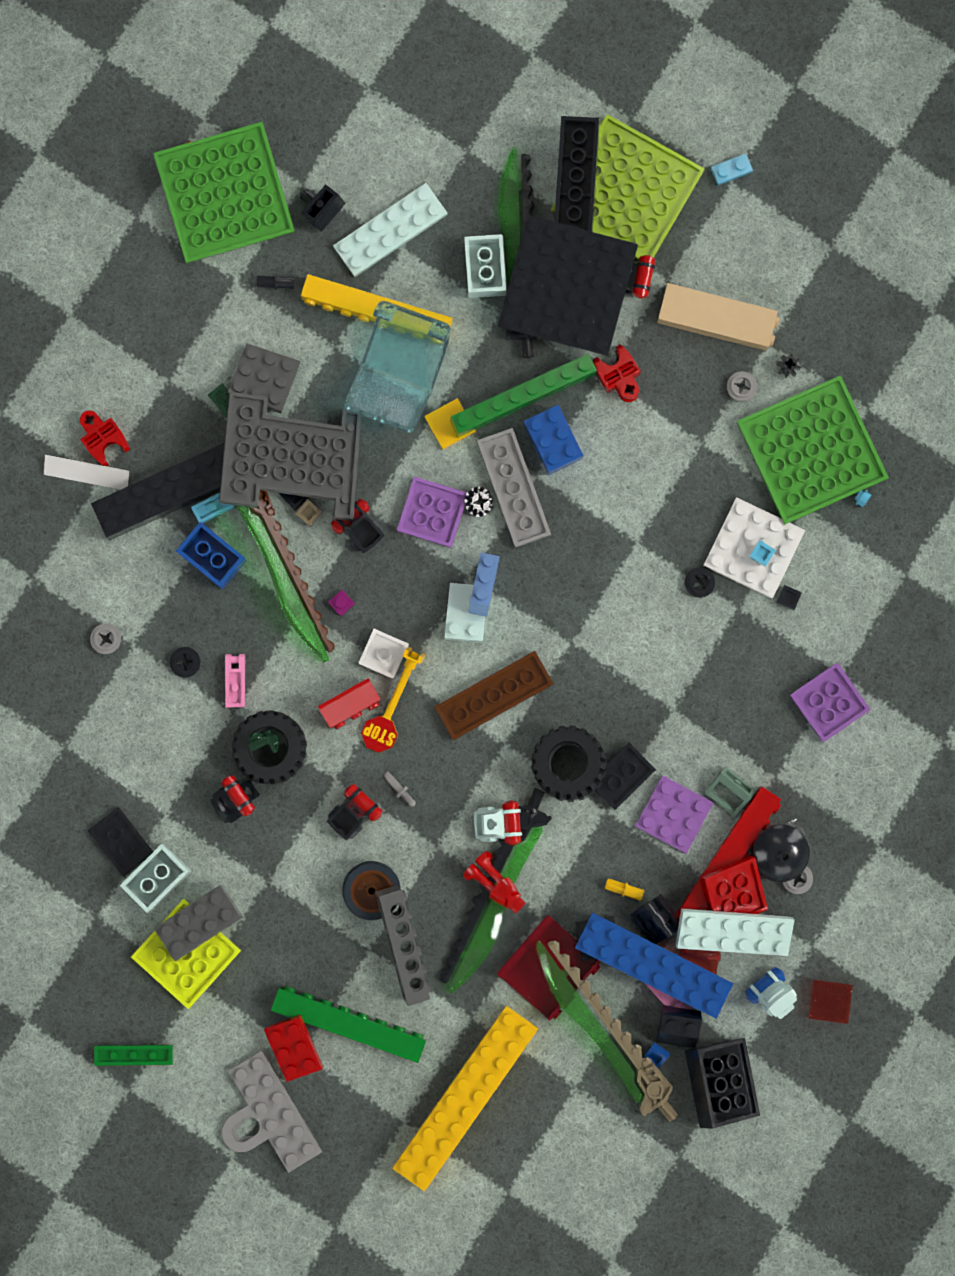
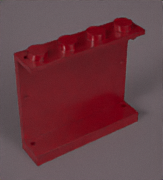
[497,914,601,1021]

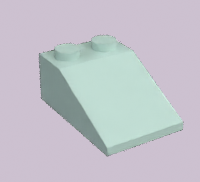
[445,583,485,643]

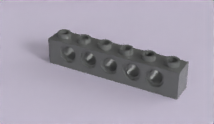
[375,885,431,1006]

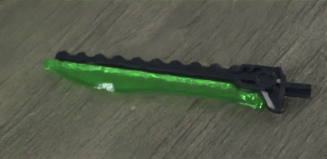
[498,147,536,359]
[440,788,552,994]

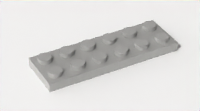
[477,428,551,548]

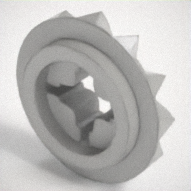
[727,371,757,402]
[90,624,121,654]
[783,866,813,894]

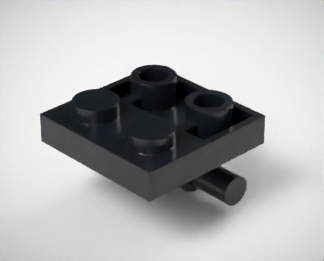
[631,894,680,944]

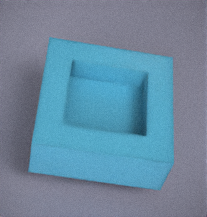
[749,540,776,567]

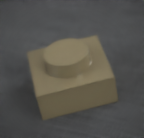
[295,499,322,527]

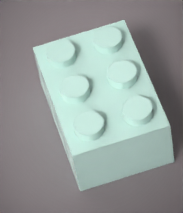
[465,234,506,298]
[120,844,192,913]

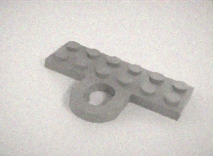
[222,1050,322,1173]

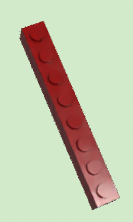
[676,786,781,918]

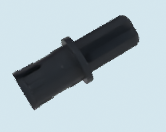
[257,275,295,290]

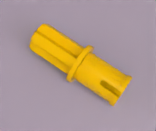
[605,879,644,901]

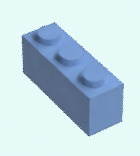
[468,553,500,617]

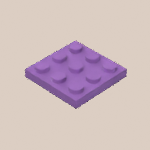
[397,476,466,548]
[789,662,871,743]
[635,775,713,854]

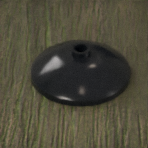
[752,824,810,882]

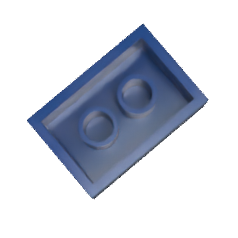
[524,405,584,476]
[176,522,247,590]

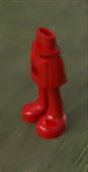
[463,851,526,914]

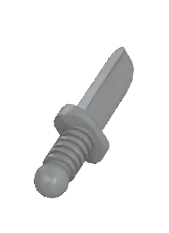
[384,771,416,807]

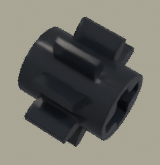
[777,354,801,378]

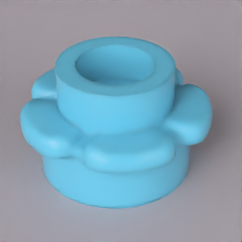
[855,490,872,507]

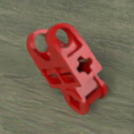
[593,344,641,403]
[80,410,130,467]

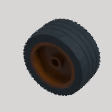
[342,861,401,920]

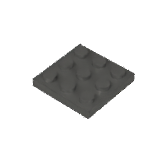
[227,343,300,414]

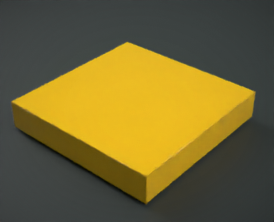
[424,398,476,450]

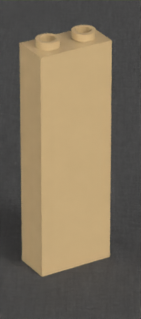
[657,283,780,351]

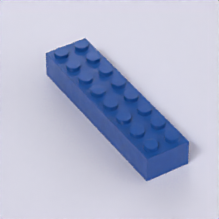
[575,912,734,1019]

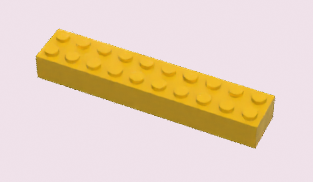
[392,1005,538,1192]

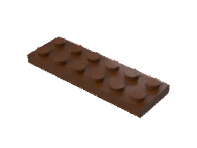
[435,651,554,741]

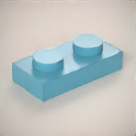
[711,153,753,186]
[191,493,234,523]

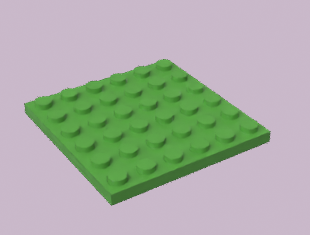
[153,122,295,264]
[737,375,889,524]

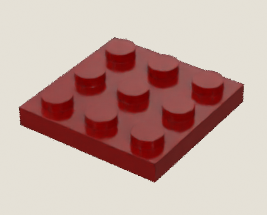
[701,855,768,914]

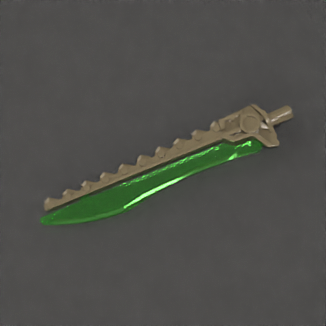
[536,940,678,1122]

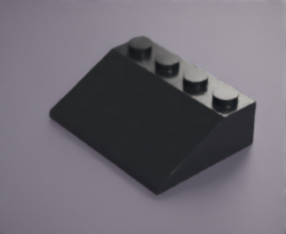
[685,1038,760,1129]

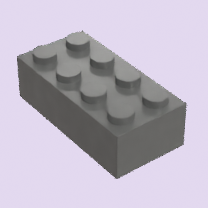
[154,885,243,961]

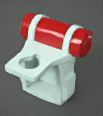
[474,800,522,845]

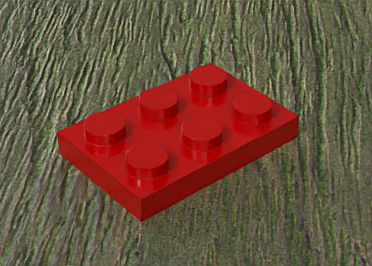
[264,1015,323,1082]

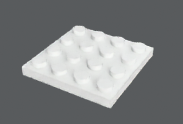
[703,497,805,599]

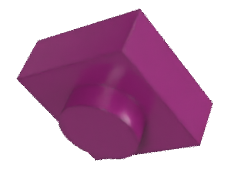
[328,590,355,616]

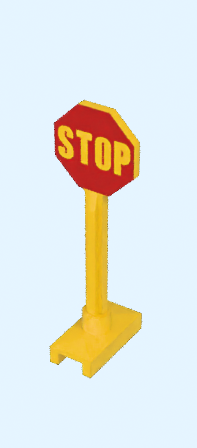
[361,647,426,753]

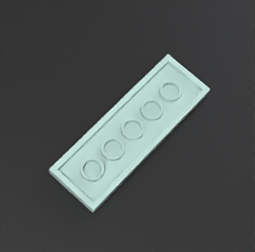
[333,183,448,277]
[675,909,795,956]

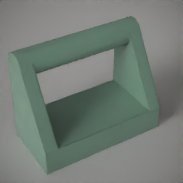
[704,767,755,817]

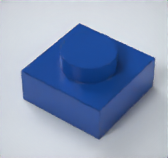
[643,1042,670,1069]

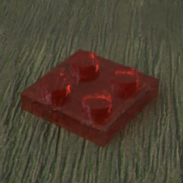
[809,979,853,1024]

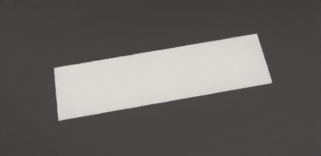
[44,455,129,489]

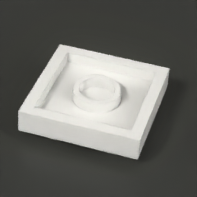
[358,629,409,679]

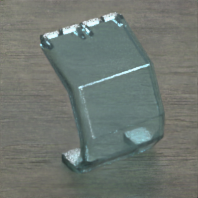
[344,301,451,434]

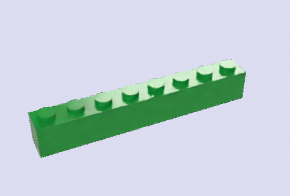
[450,353,597,438]
[271,985,427,1063]

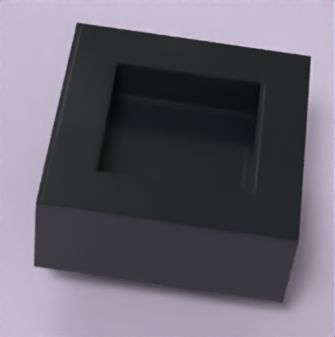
[776,585,802,611]

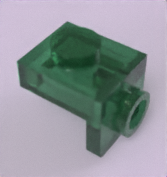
[248,730,280,753]

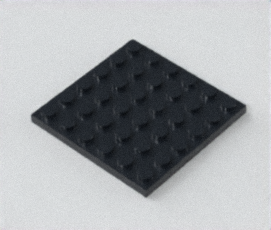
[498,215,638,356]

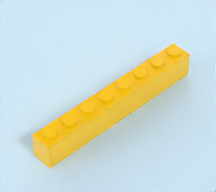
[301,274,453,344]

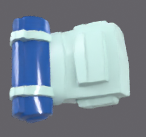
[745,967,797,1019]

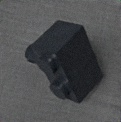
[300,184,346,232]

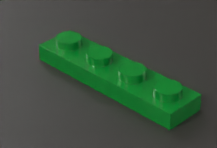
[94,1045,173,1066]

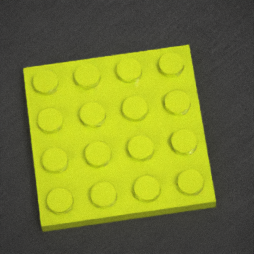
[131,899,242,1009]

